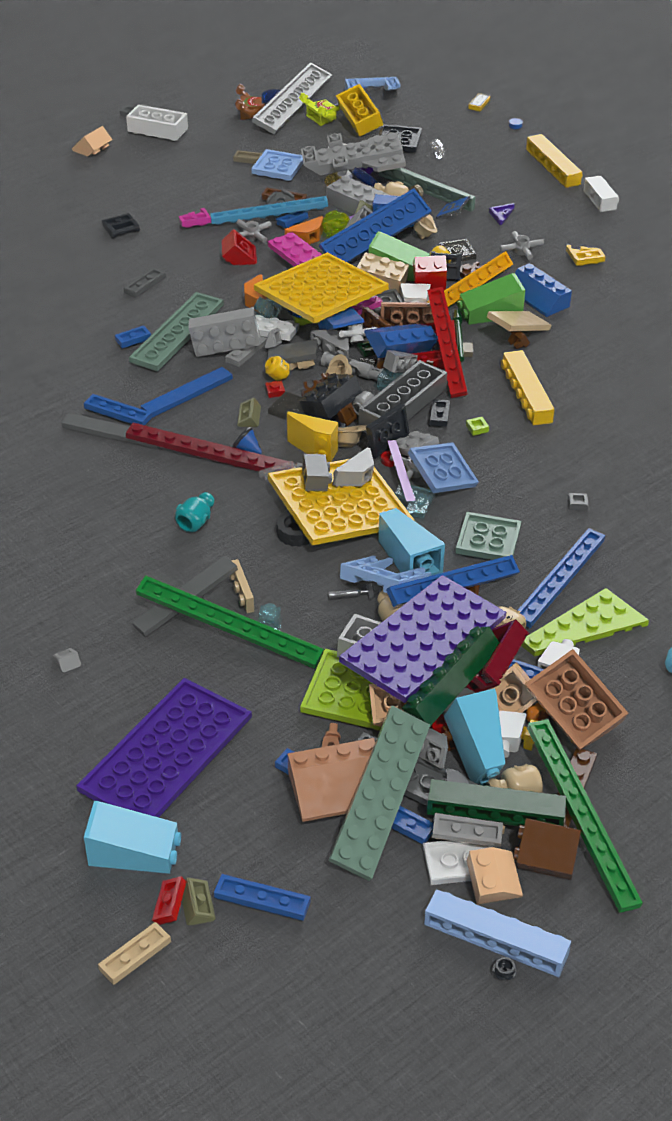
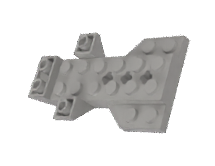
[301,132,406,175]

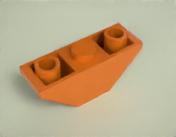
[285,216,323,245]
[244,274,267,314]

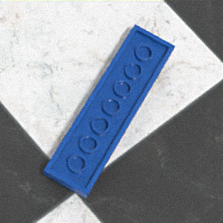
[319,188,432,263]

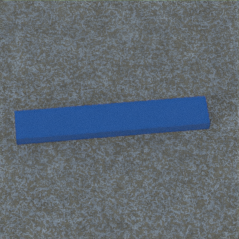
[141,367,233,418]

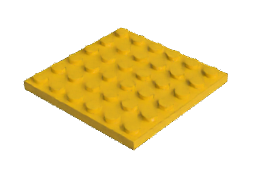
[254,252,389,323]
[267,459,414,546]

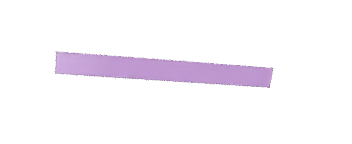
[388,440,415,501]

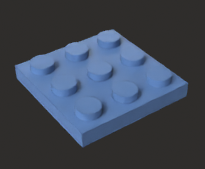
[408,442,479,493]

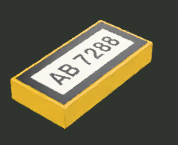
[468,93,490,111]

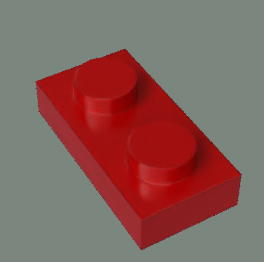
[152,876,187,925]

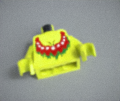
[299,93,340,126]

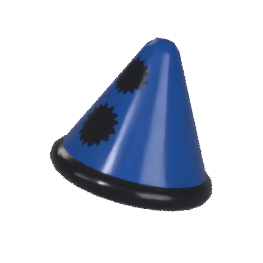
[232,426,262,454]

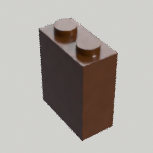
[513,818,581,880]

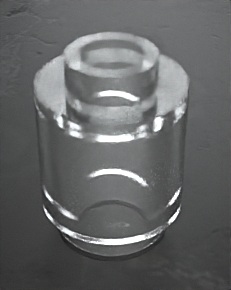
[430,139,447,158]

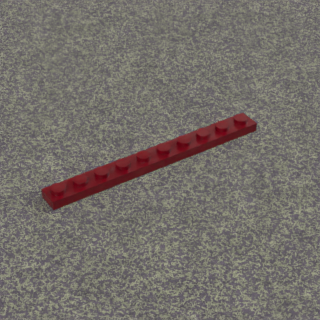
[126,423,297,474]

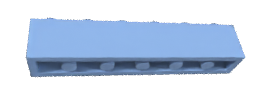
[424,889,571,977]

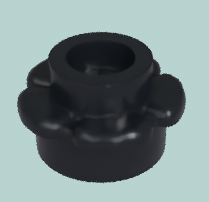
[493,957,517,980]

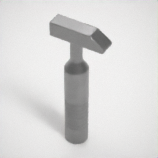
[328,583,374,601]

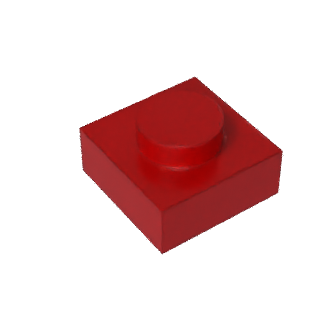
[265,381,285,398]

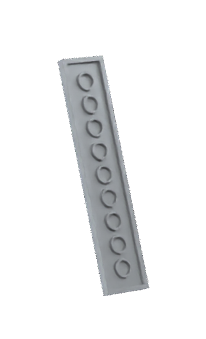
[252,62,332,134]

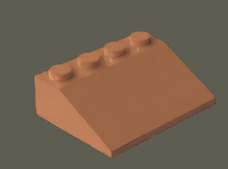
[524,649,628,751]
[288,738,375,822]

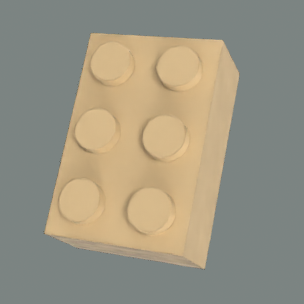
[357,253,409,294]

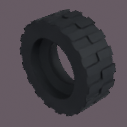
[276,511,310,547]

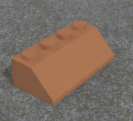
[380,302,434,327]

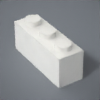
[584,176,619,212]

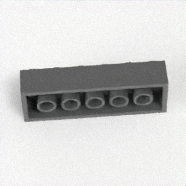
[359,360,447,426]

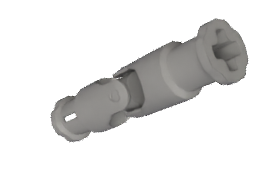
[321,351,387,383]

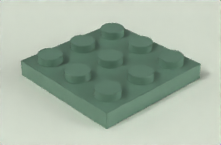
[455,512,522,560]

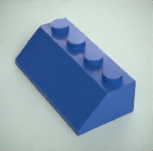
[515,263,572,317]
[364,324,438,358]

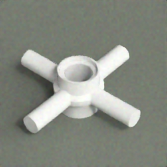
[339,324,376,342]

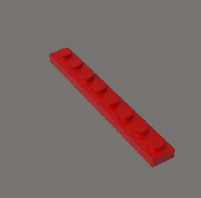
[427,287,468,398]

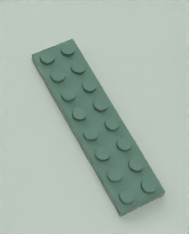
[129,292,224,371]
[328,706,430,881]

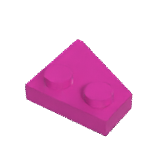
[179,208,211,228]

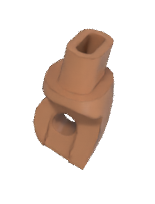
[322,723,341,747]

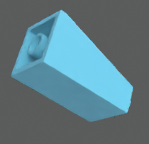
[378,508,445,576]
[444,688,505,786]
[84,801,181,874]

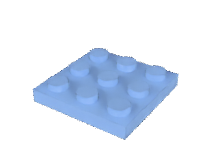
[251,149,303,181]

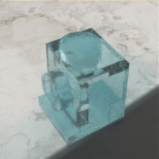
[254,297,282,318]
[259,603,282,631]

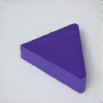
[489,203,515,225]

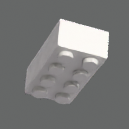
[126,105,188,141]

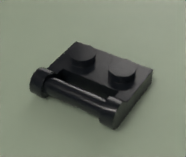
[102,213,140,239]
[430,251,462,281]

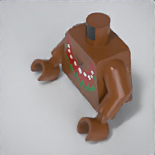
[235,84,267,120]

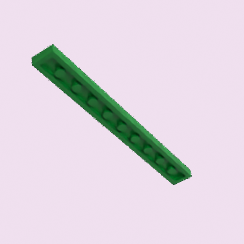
[136,575,324,669]
[527,719,643,913]

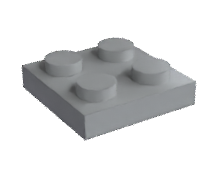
[396,431,439,456]

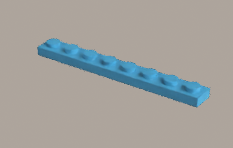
[211,196,328,225]

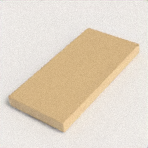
[487,311,551,331]

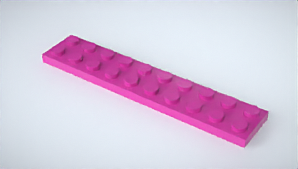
[268,232,383,315]

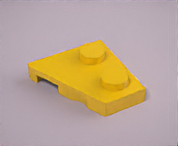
[566,245,606,266]

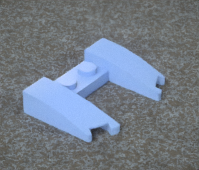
[345,77,400,91]
[340,556,431,593]

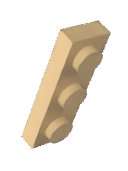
[229,559,254,613]
[98,922,171,985]

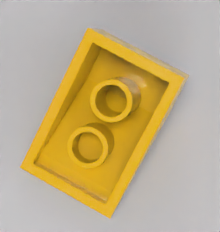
[287,411,338,462]

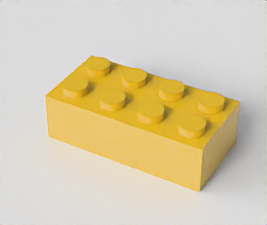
[336,83,384,137]

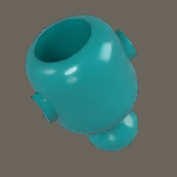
[175,492,215,533]

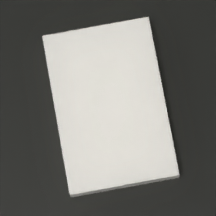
[423,840,493,885]

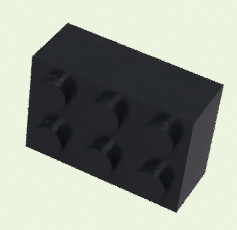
[299,373,362,420]

